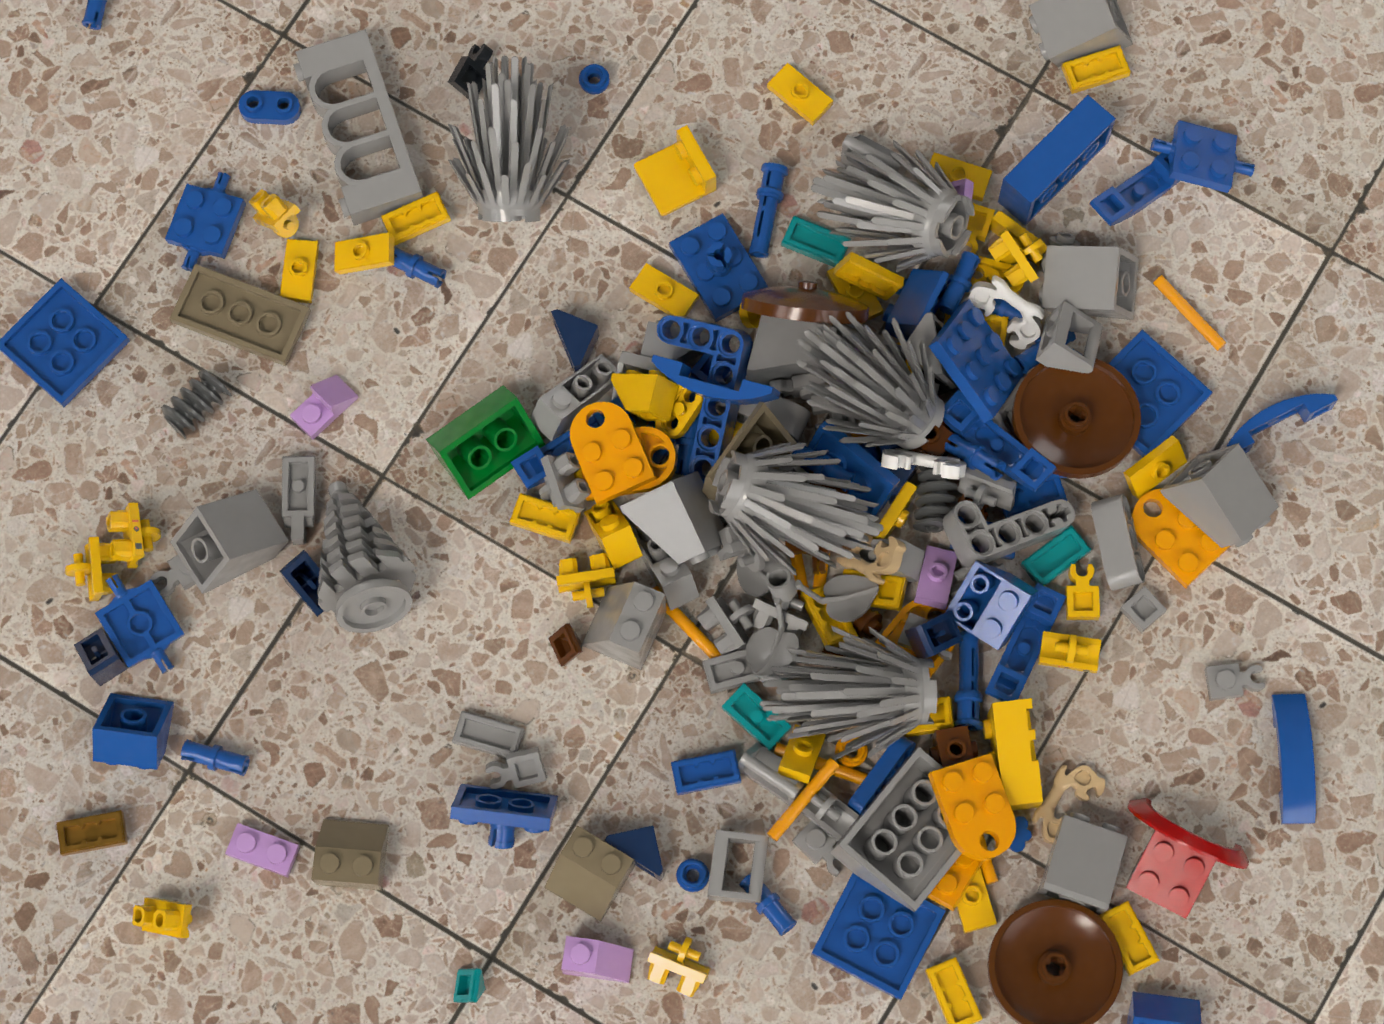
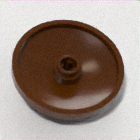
[741,281,869,324]
[1012,358,1141,479]
[987,899,1123,1024]

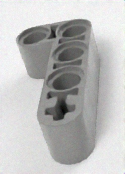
[942,499,1075,567]

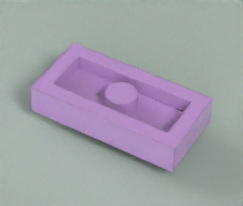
[225,823,300,877]

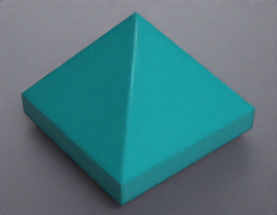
[453,968,486,1003]

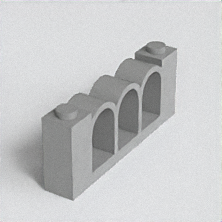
[293,29,423,226]

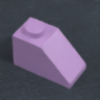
[561,936,634,983]

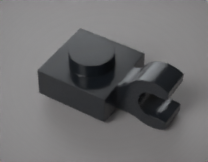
[448,44,493,99]

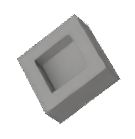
[1120,586,1167,633]

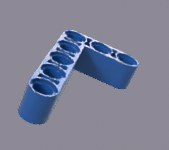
[657,315,753,483]

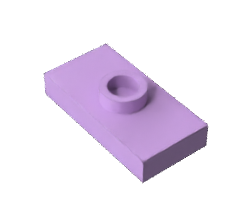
[914,545,957,610]

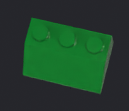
[426,385,546,500]

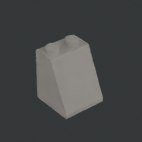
[1029,0,1133,67]
[1039,245,1139,320]
[747,315,837,386]
[1160,443,1279,548]
[620,471,724,565]
[170,489,289,594]
[582,581,667,670]
[1037,812,1128,914]

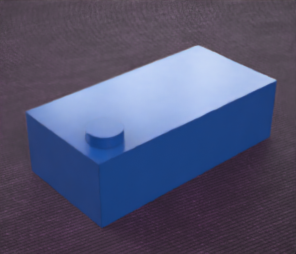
[998,95,1116,226]

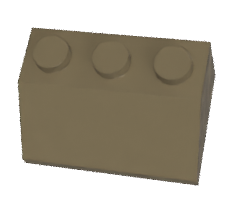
[702,402,797,501]

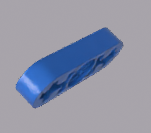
[847,736,916,816]

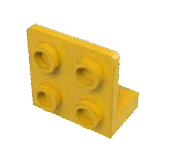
[634,125,716,216]

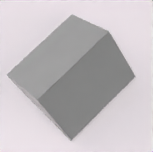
[900,312,957,388]

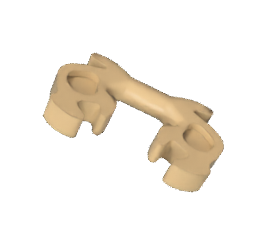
[836,533,906,584]
[1032,765,1105,845]

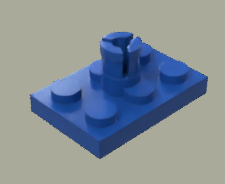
[669,213,768,323]
[800,421,900,522]
[450,784,558,849]

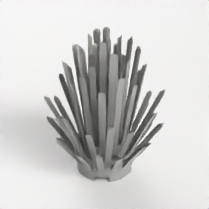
[448,56,571,222]
[811,140,975,273]
[796,312,945,450]
[709,442,884,575]
[759,626,937,760]

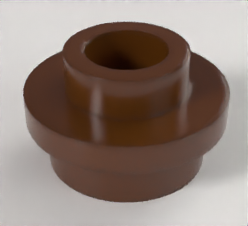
[853,609,883,639]

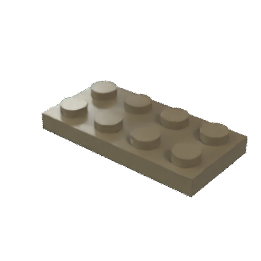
[169,264,311,366]

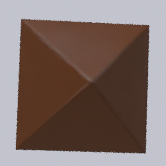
[548,623,583,667]

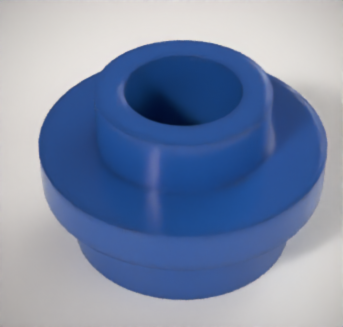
[579,64,610,95]
[676,859,709,892]

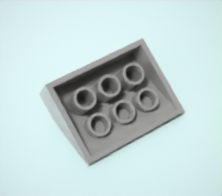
[830,747,962,912]

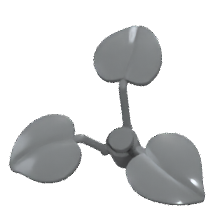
[737,549,879,677]

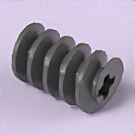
[161,369,232,439]
[913,466,957,533]

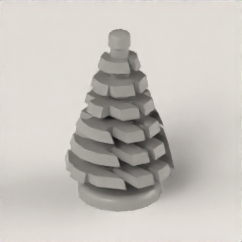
[317,481,416,633]

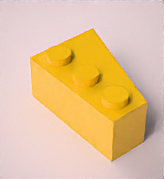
[982,698,1043,811]

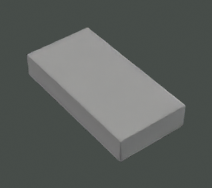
[452,711,525,759]

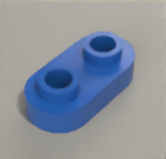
[238,90,301,125]

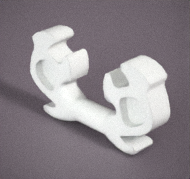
[964,275,1045,349]
[881,448,967,479]

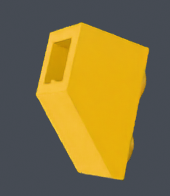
[611,370,679,421]
[583,499,643,570]

